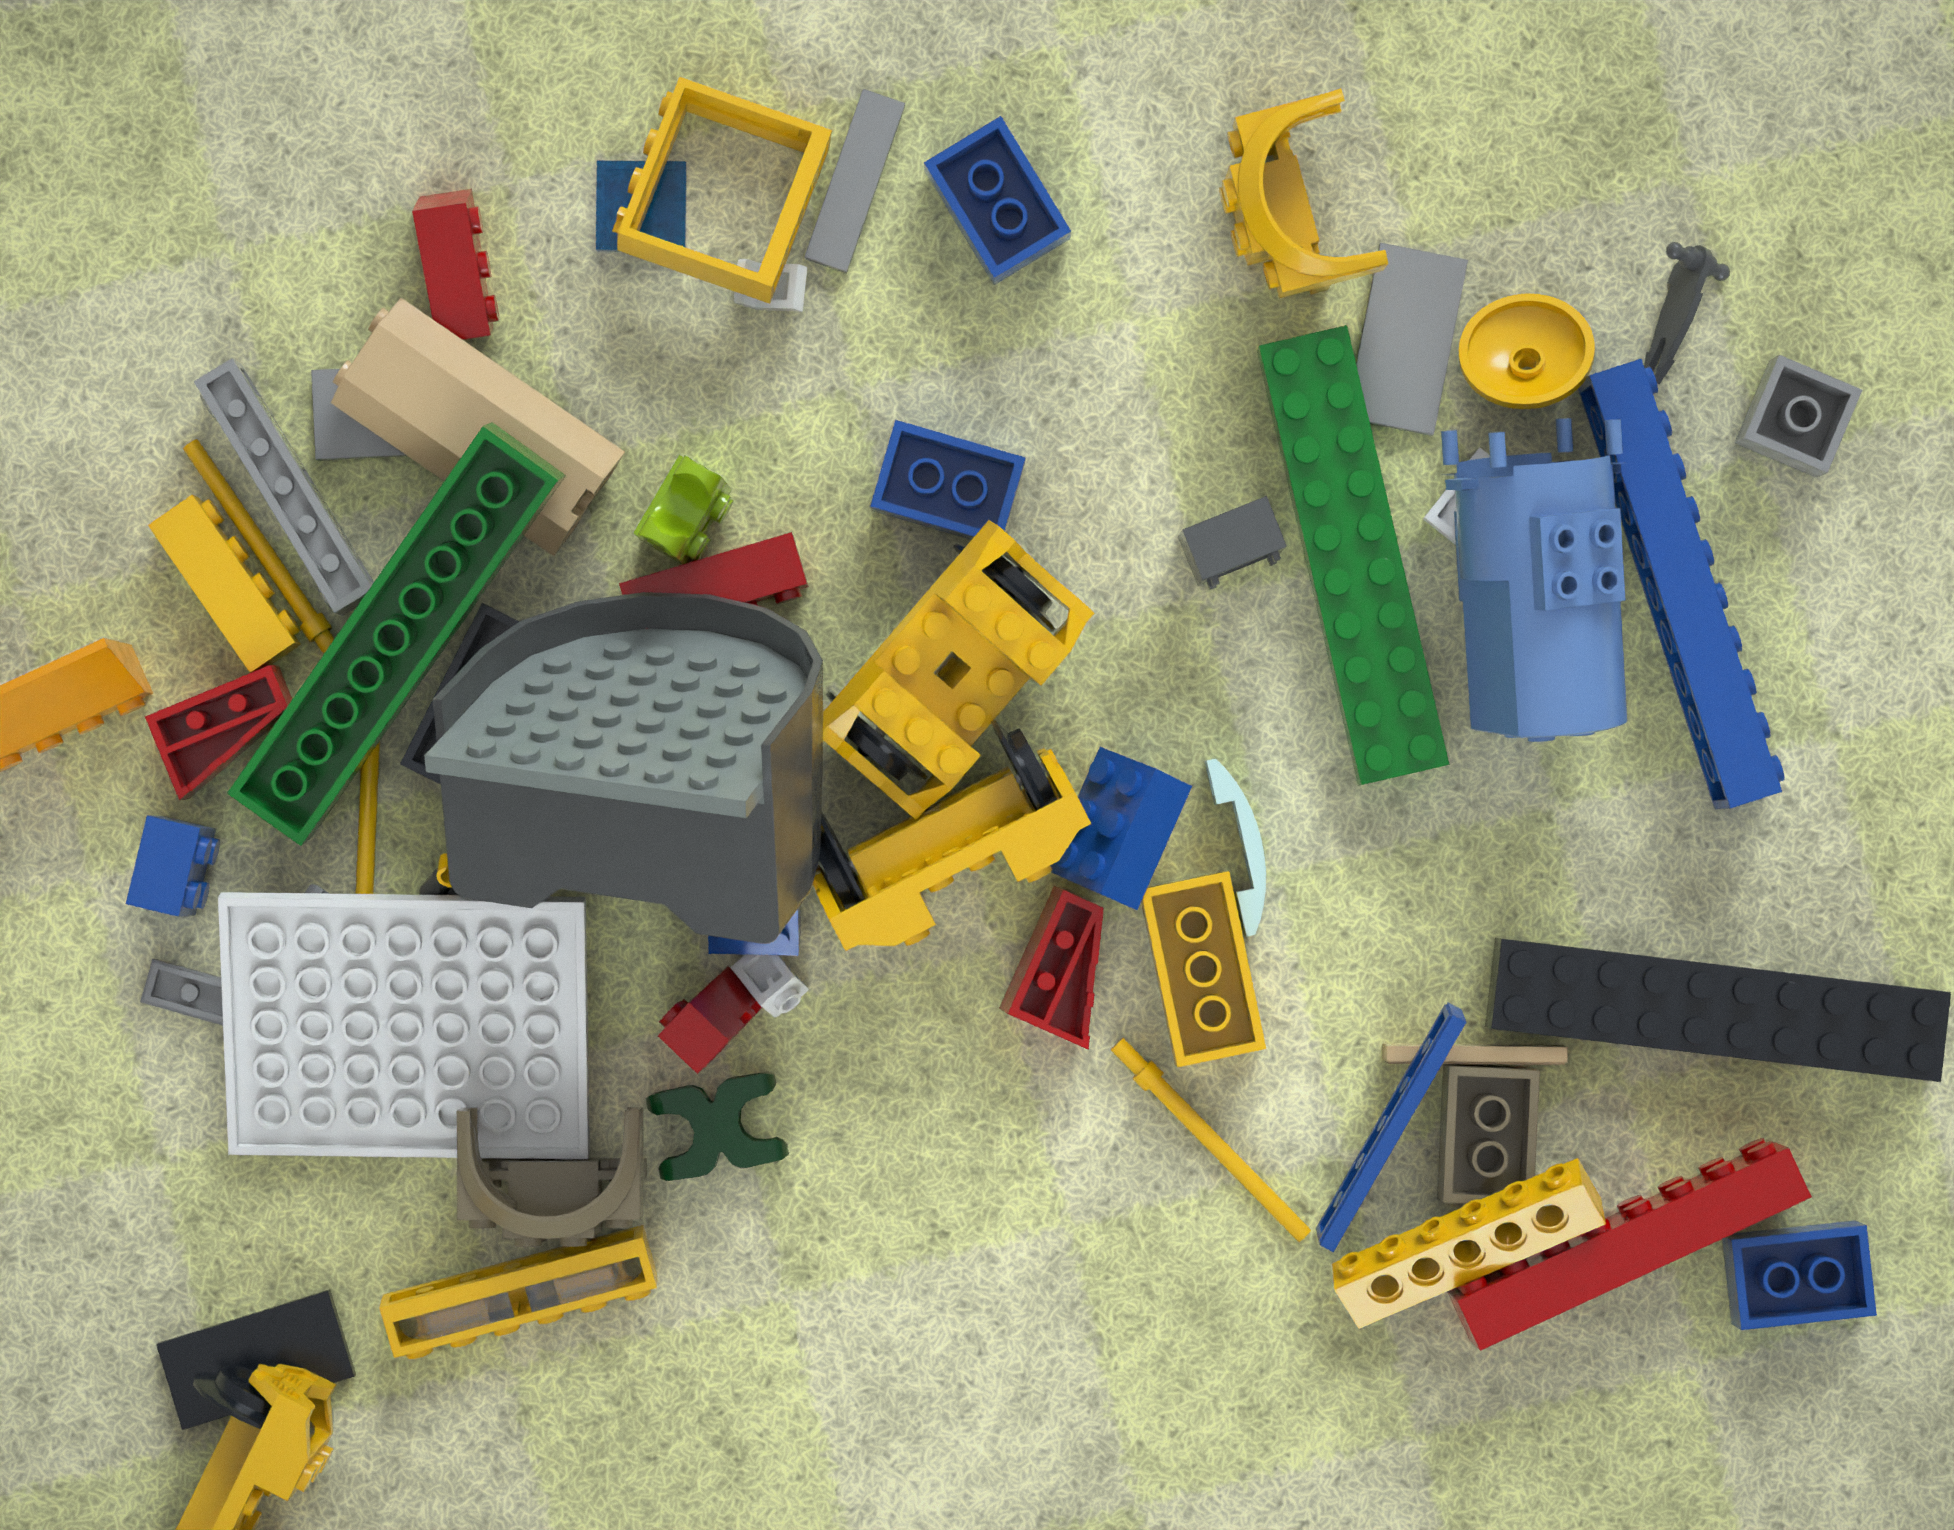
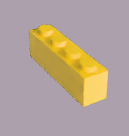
[148,494,301,673]

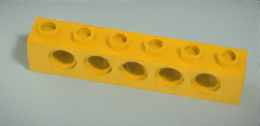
[1332,1158,1606,1329]

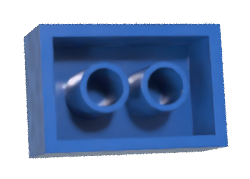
[924,116,1071,285]
[870,420,1026,540]
[1050,747,1192,910]
[1722,1220,1877,1330]

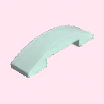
[1204,759,1266,937]

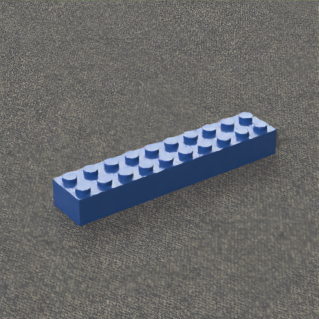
[1578,359,1785,809]

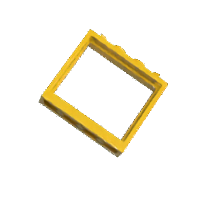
[612,77,832,304]

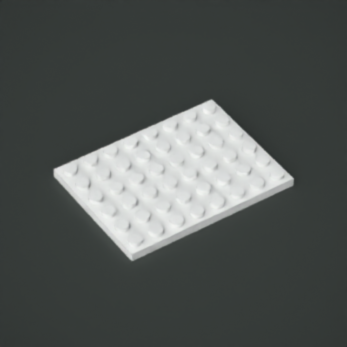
[218,892,590,1159]

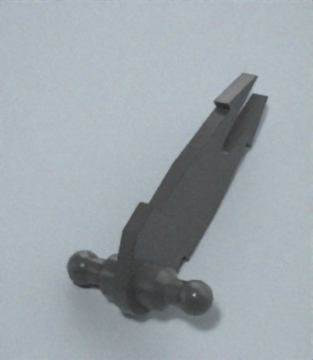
[1644,242,1730,384]

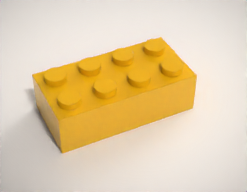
[1141,871,1266,1067]

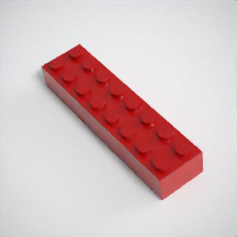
[1447,1138,1812,1351]

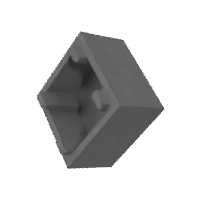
[1178,496,1287,590]

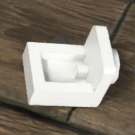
[734,259,807,312]

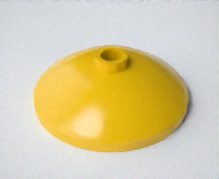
[1459,294,1595,409]

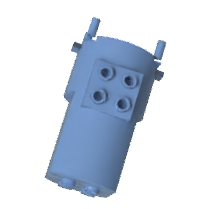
[1441,418,1627,742]

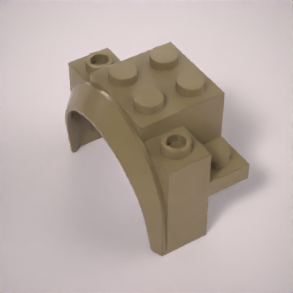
[456,1107,647,1247]

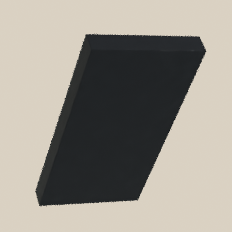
[156,1289,356,1430]

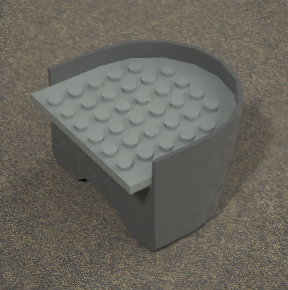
[424,592,823,944]

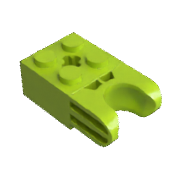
[633,455,734,564]

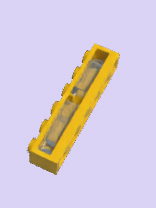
[379,1225,658,1359]

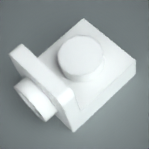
[730,955,808,1018]

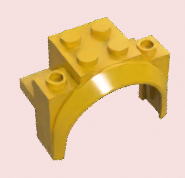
[1219,88,1388,298]

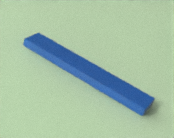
[1316,1003,1466,1252]

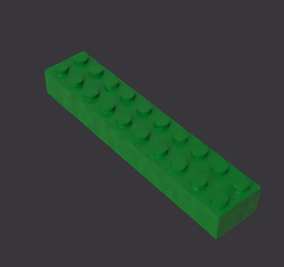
[1257,325,1450,786]
[227,422,566,846]

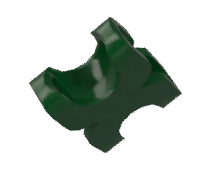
[645,1072,789,1181]

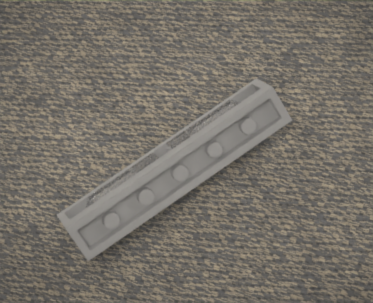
[194,358,374,616]

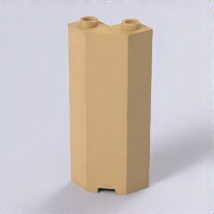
[331,298,625,556]

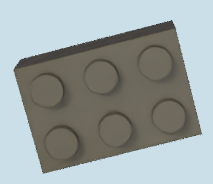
[1437,1064,1540,1204]

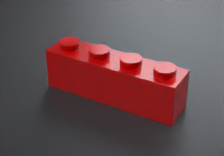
[619,532,809,629]

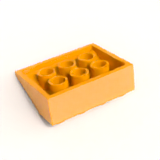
[0,638,153,772]

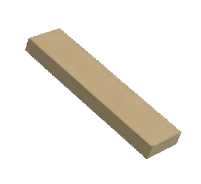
[1383,1044,1568,1065]

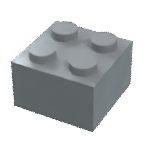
[1734,355,1862,478]

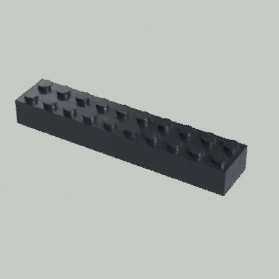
[1485,938,1951,1082]

